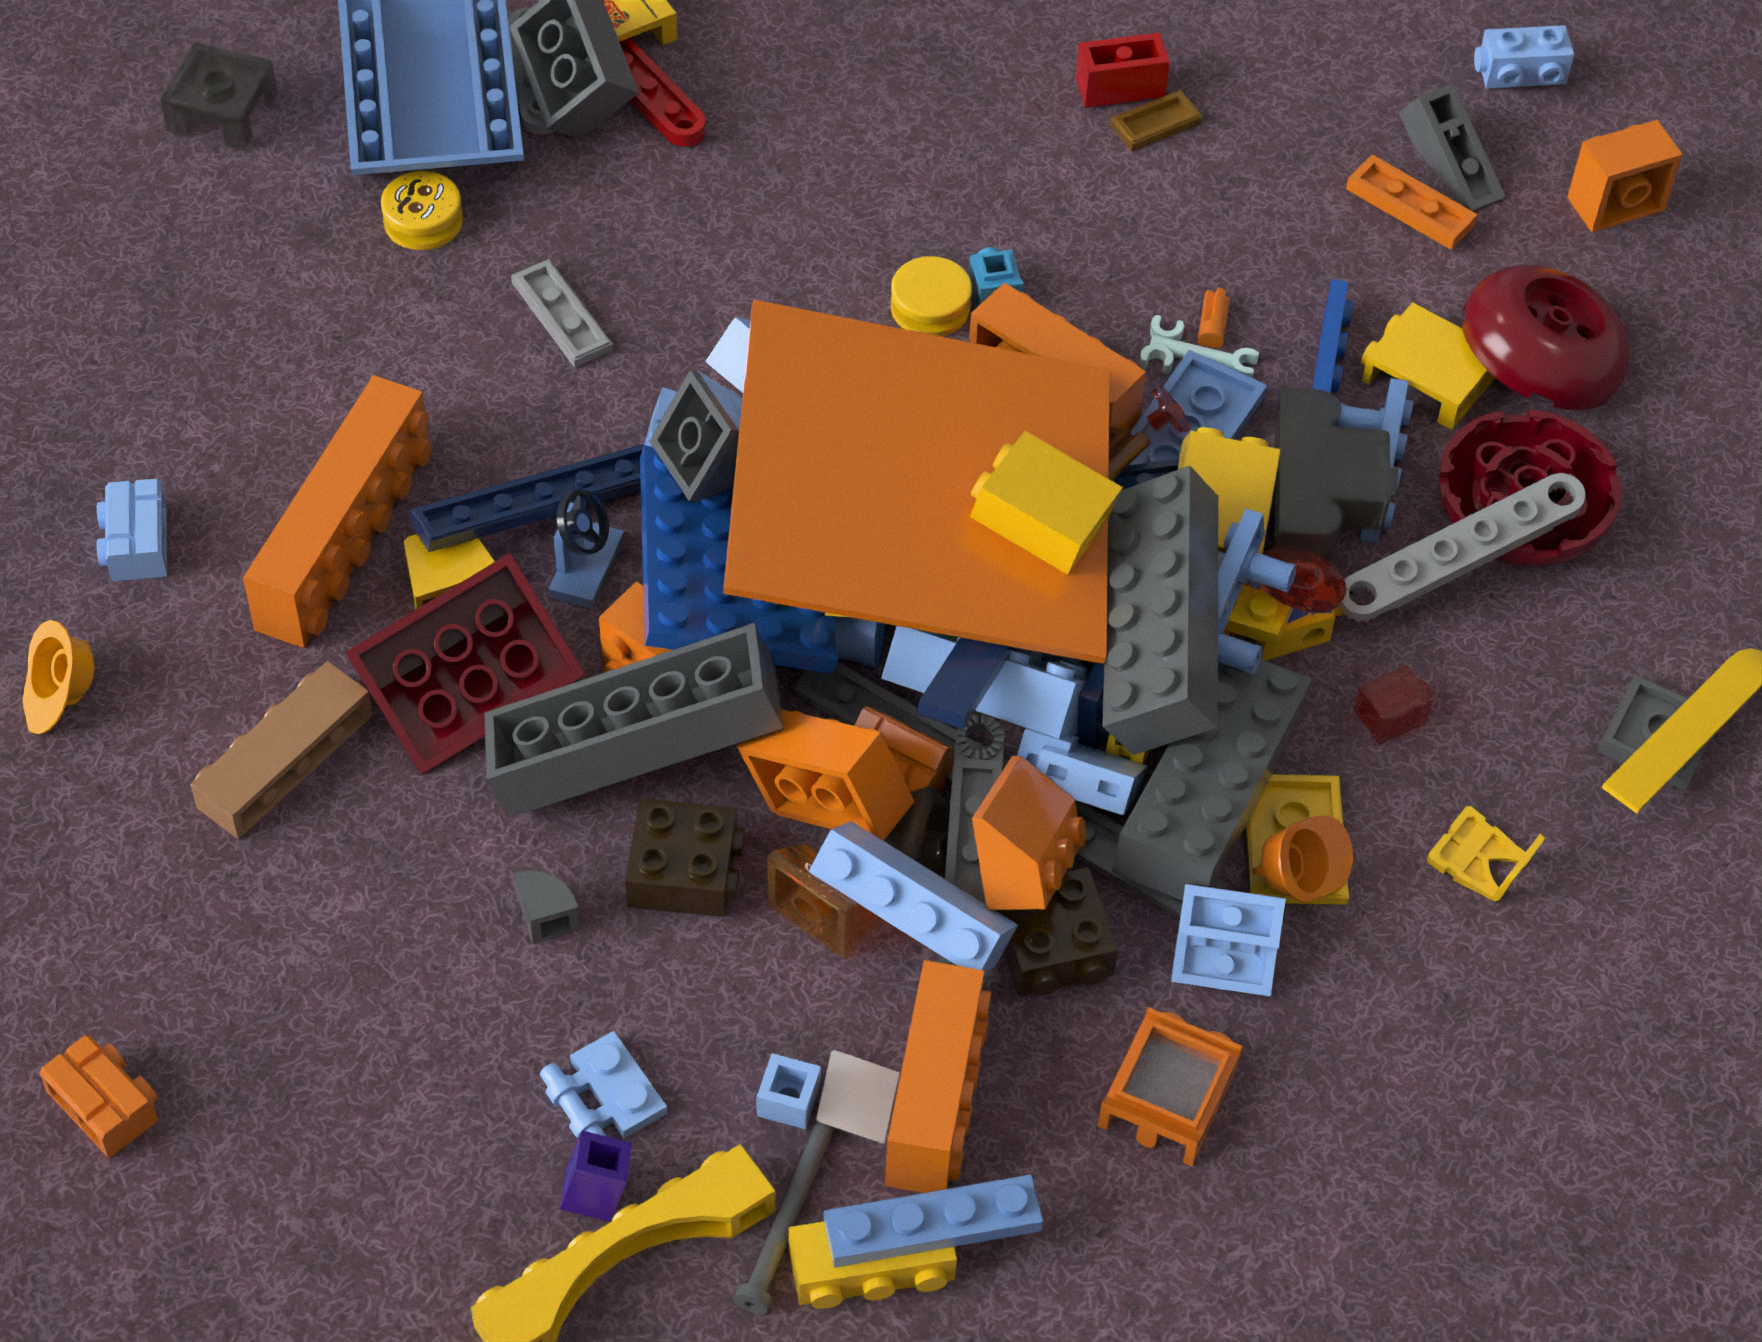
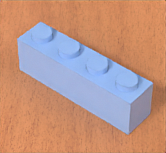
[809,821,1018,973]

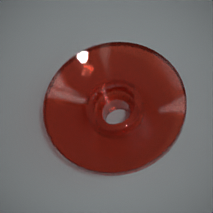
[1259,547,1347,613]

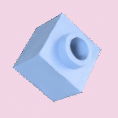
[757,1053,821,1129]

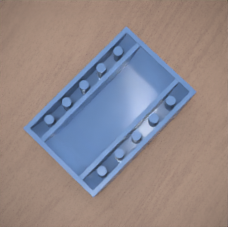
[338,0,524,175]

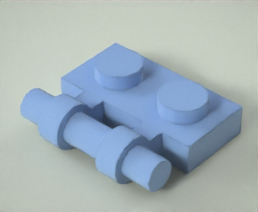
[540,1031,668,1139]

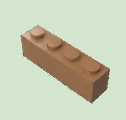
[190,661,373,839]

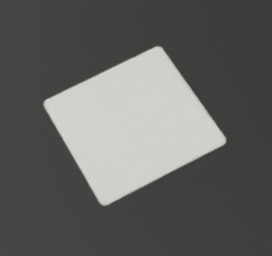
[816,1050,899,1143]

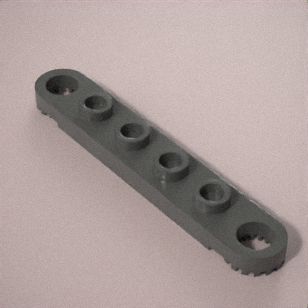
[939,714,1004,990]

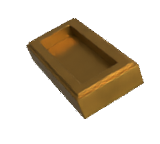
[1110,90,1203,152]

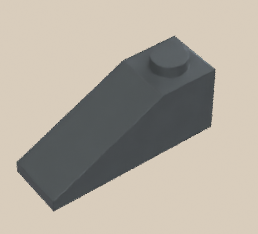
[1398,83,1506,211]

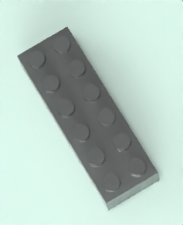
[1103,466,1218,755]
[485,623,783,817]
[1112,659,1312,901]

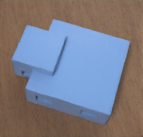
[1017,728,1148,815]

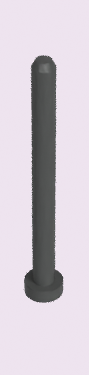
[733,1121,836,1315]

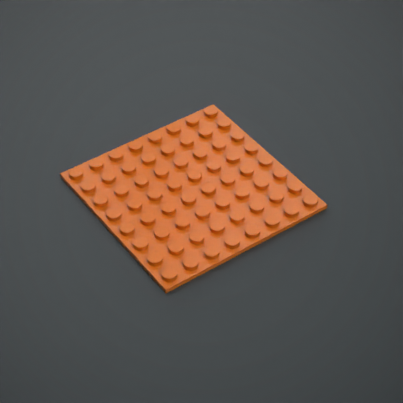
[723,299,1110,664]

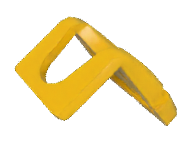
[1427,806,1546,901]

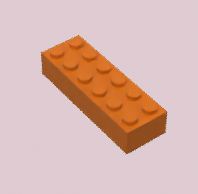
[243,375,432,648]

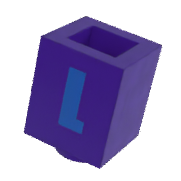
[560,1130,632,1222]

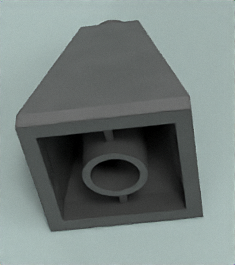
[649,370,742,502]

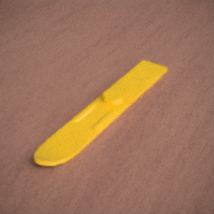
[1602,648,1762,813]

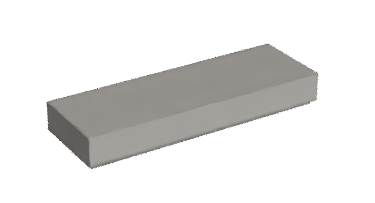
[511,259,613,368]

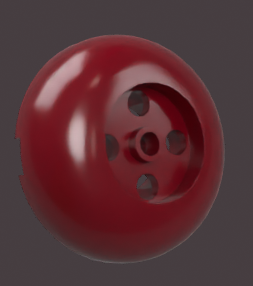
[1462,265,1630,410]
[1438,409,1623,567]

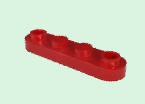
[620,38,706,147]

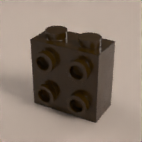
[625,798,745,917]
[995,867,1118,996]

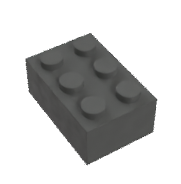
[509,0,639,139]

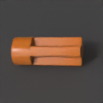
[1197,288,1230,349]

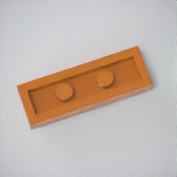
[1346,154,1478,250]

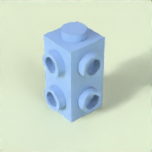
[1474,25,1574,88]

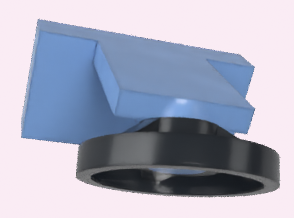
[548,490,625,609]

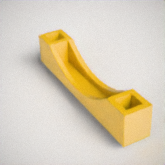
[471,1144,775,1342]

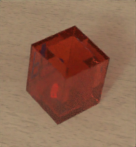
[1353,665,1433,745]

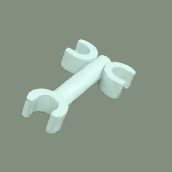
[1140,315,1259,378]

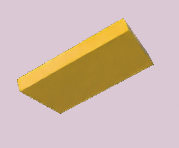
[1245,774,1349,905]

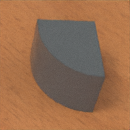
[513,870,580,944]

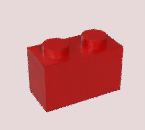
[1075,32,1170,108]

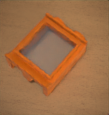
[1097,1007,1242,1166]

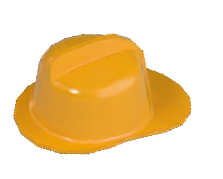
[23,620,95,735]

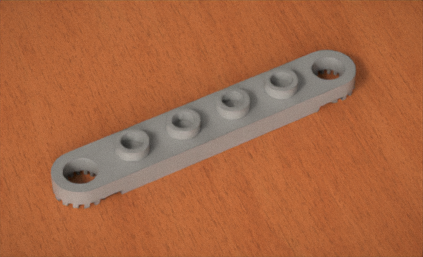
[1338,473,1585,622]

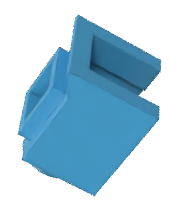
[968,247,1024,307]

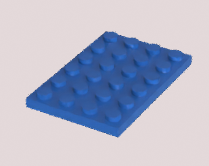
[640,445,838,674]

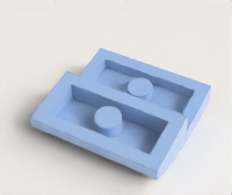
[1171,884,1286,996]

